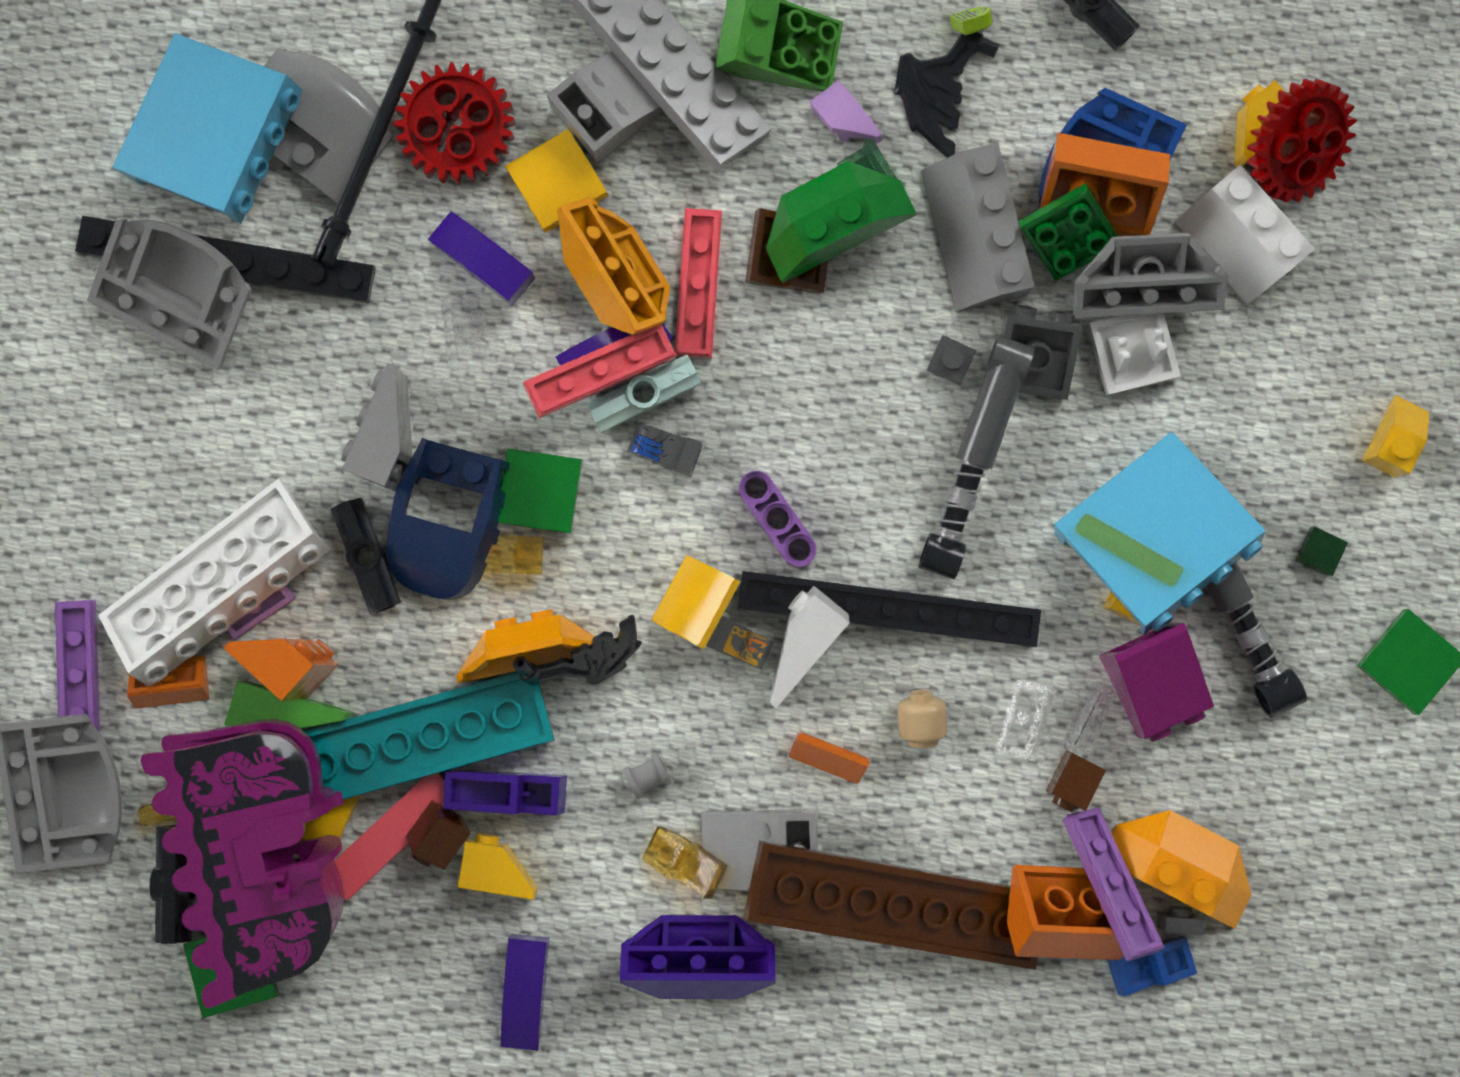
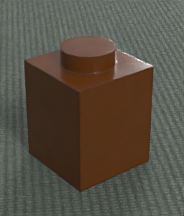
[1046,751,1106,813]
[406,800,471,870]

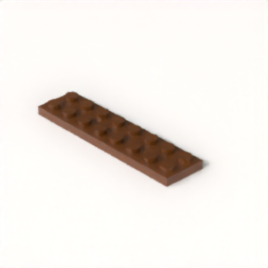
[743,840,1038,970]

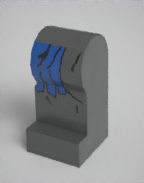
[627,423,703,477]

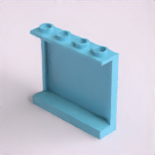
[112,33,303,224]
[1054,432,1266,635]

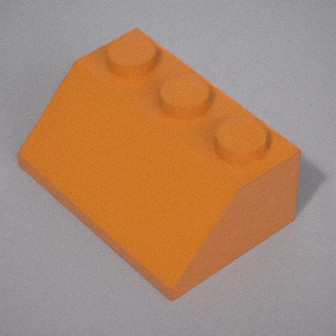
[1039,133,1170,236]
[223,638,338,701]
[1007,865,1124,960]

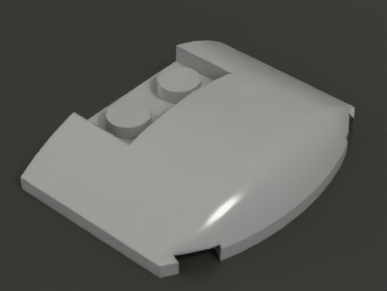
[264,48,394,205]
[87,219,252,370]
[0,713,122,873]

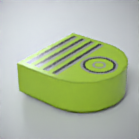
[949,7,993,36]

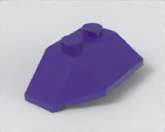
[620,915,776,999]

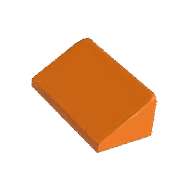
[127,655,209,708]
[789,731,870,784]

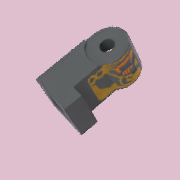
[706,616,774,669]

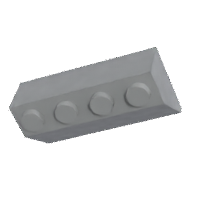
[921,143,1035,312]

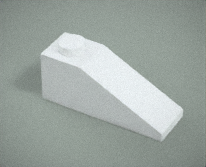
[770,586,850,708]

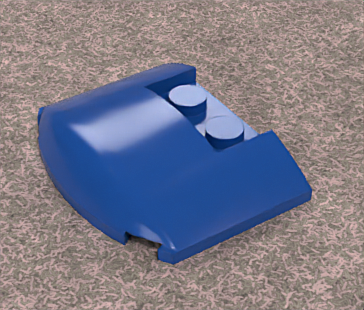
[1038,88,1187,208]

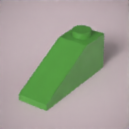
[224,681,354,728]

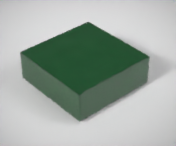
[1295,526,1348,576]

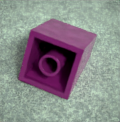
[1099,623,1214,742]

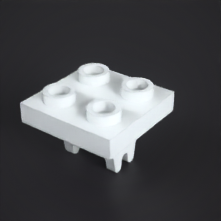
[1087,313,1181,396]

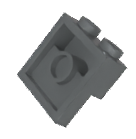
[1000,305,1083,400]

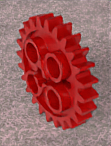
[393,62,516,185]
[1247,79,1357,203]

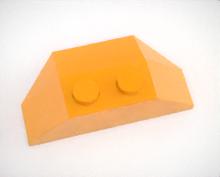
[557,197,670,335]
[456,609,595,683]
[1111,810,1251,929]

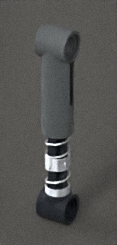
[918,335,1035,580]
[1206,562,1307,718]

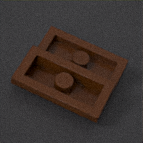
[745,208,828,293]

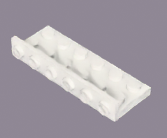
[98,478,330,686]

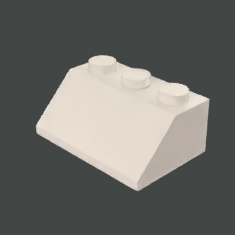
[1174,164,1315,306]

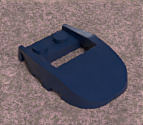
[386,438,510,600]

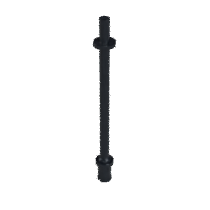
[311,0,442,268]

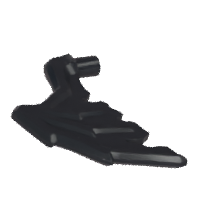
[894,32,1000,158]
[513,615,642,685]

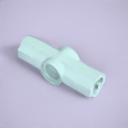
[587,354,701,434]

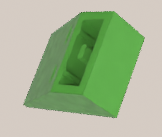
[715,0,843,92]

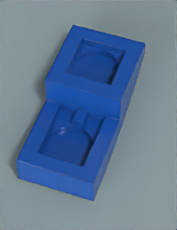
[1107,936,1197,996]

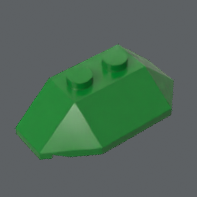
[766,161,917,283]

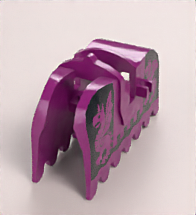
[140,719,344,1008]

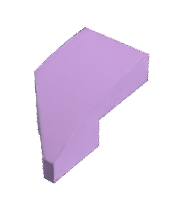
[809,80,883,143]

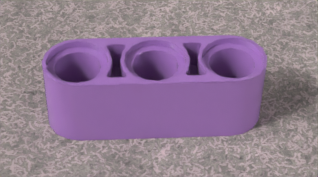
[739,471,816,568]

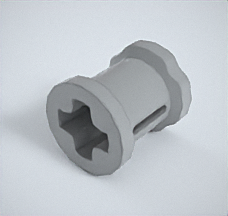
[623,753,672,799]

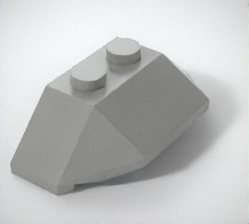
[1073,233,1228,318]

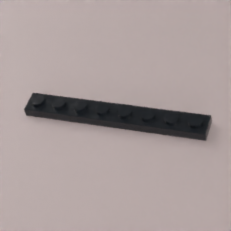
[75,216,376,304]
[738,571,1041,647]

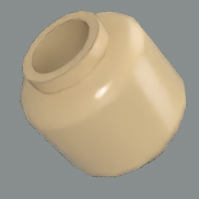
[898,690,947,748]

